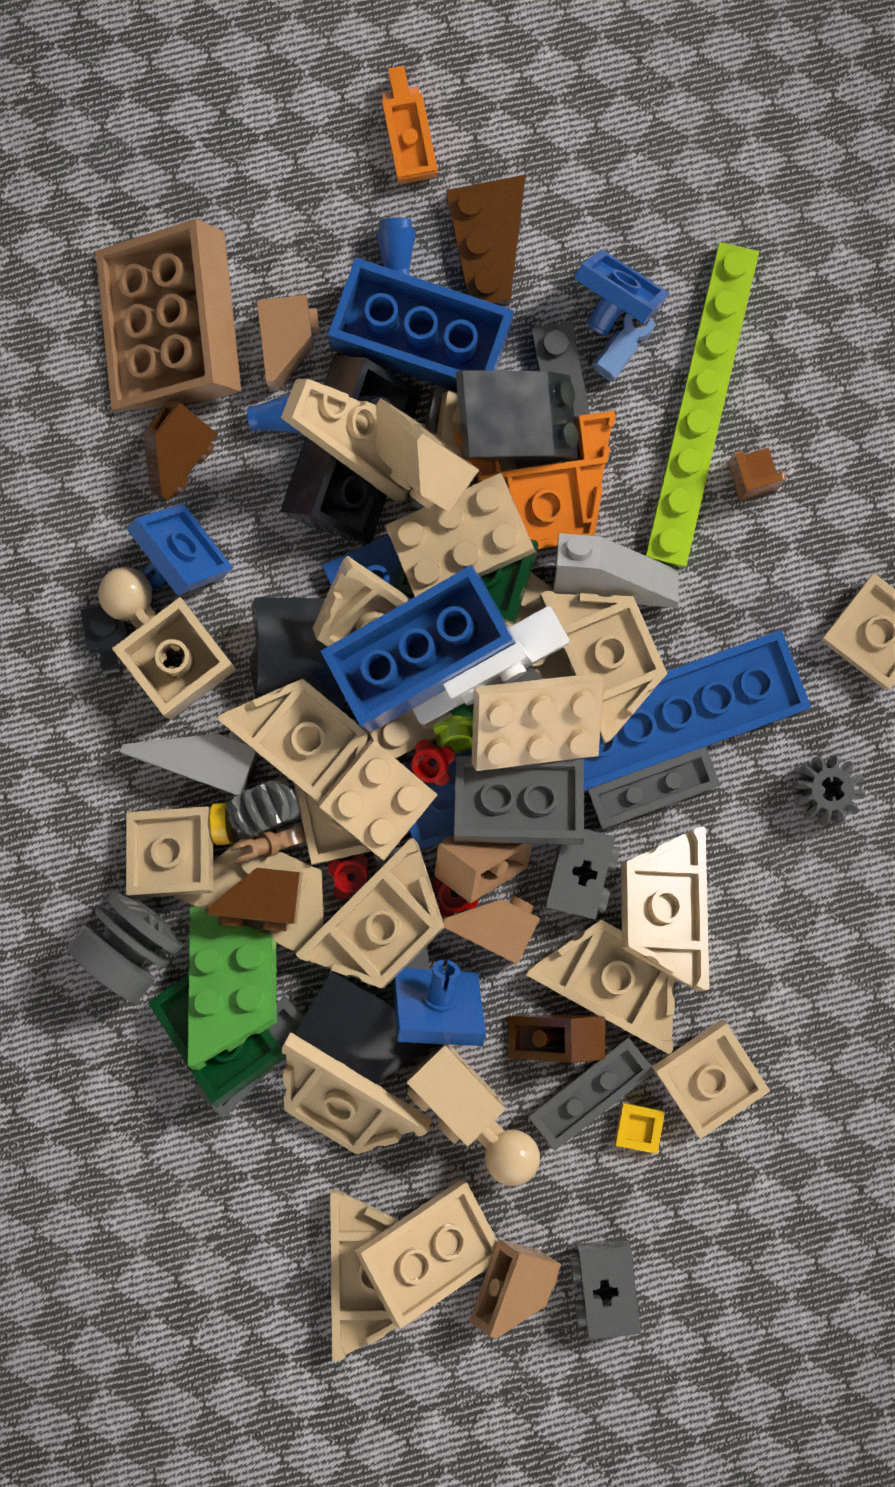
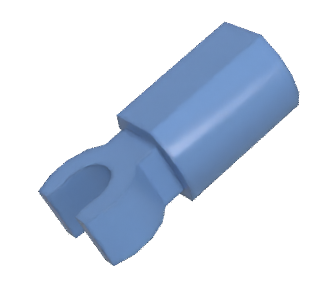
[592,313,655,381]

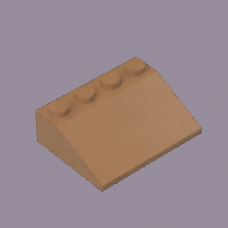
[95,218,242,412]

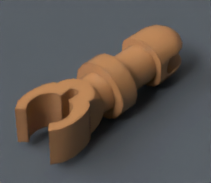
[231,825,307,863]

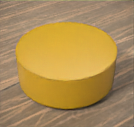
[209,802,235,845]

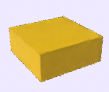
[614,1102,665,1154]

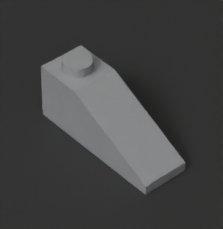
[553,533,679,608]
[120,730,260,796]

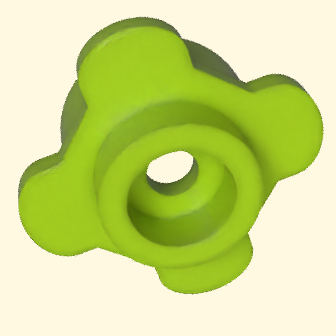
[433,716,473,753]

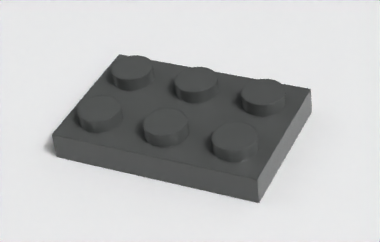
[454,756,584,845]

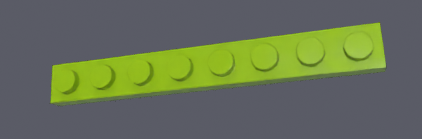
[645,242,759,569]

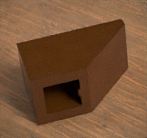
[143,400,218,500]
[208,868,303,931]

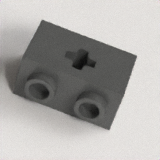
[544,829,620,920]
[570,1238,641,1340]

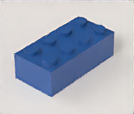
[328,257,514,391]
[321,565,517,732]

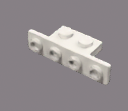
[413,606,570,725]

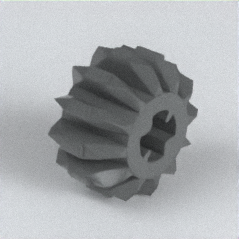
[792,754,866,826]
[226,778,301,839]

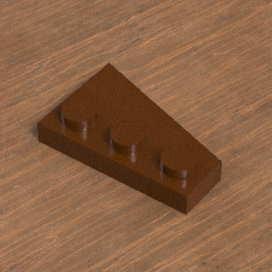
[446,174,526,306]

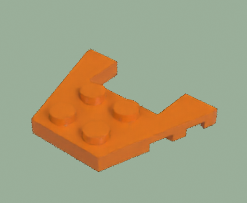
[454,411,616,549]

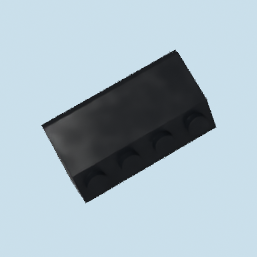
[280,356,422,545]

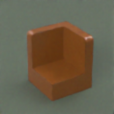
[727,447,786,501]

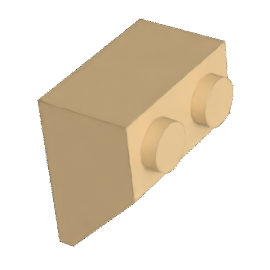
[376,398,479,512]

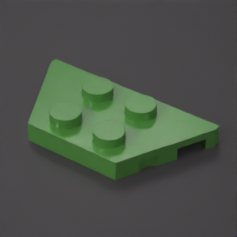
[188,906,277,1070]

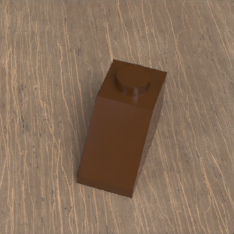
[507,1015,605,1063]

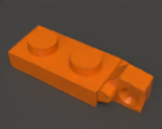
[382,65,438,185]

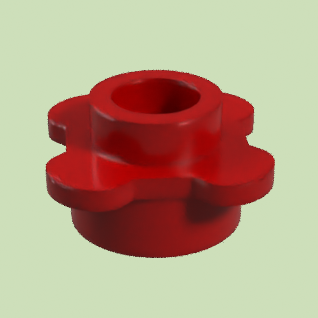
[411,739,455,786]
[328,854,370,900]
[431,878,479,917]

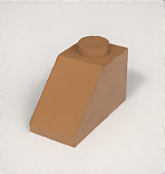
[257,295,320,392]
[434,836,532,903]
[443,895,540,964]
[469,1239,561,1339]

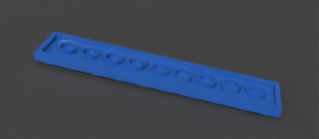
[405,630,812,850]

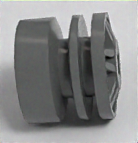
[66,890,184,1003]

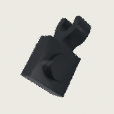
[80,606,129,679]

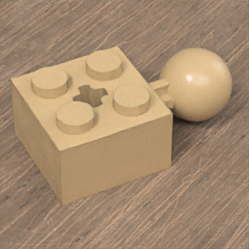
[98,567,237,720]
[407,1044,540,1186]

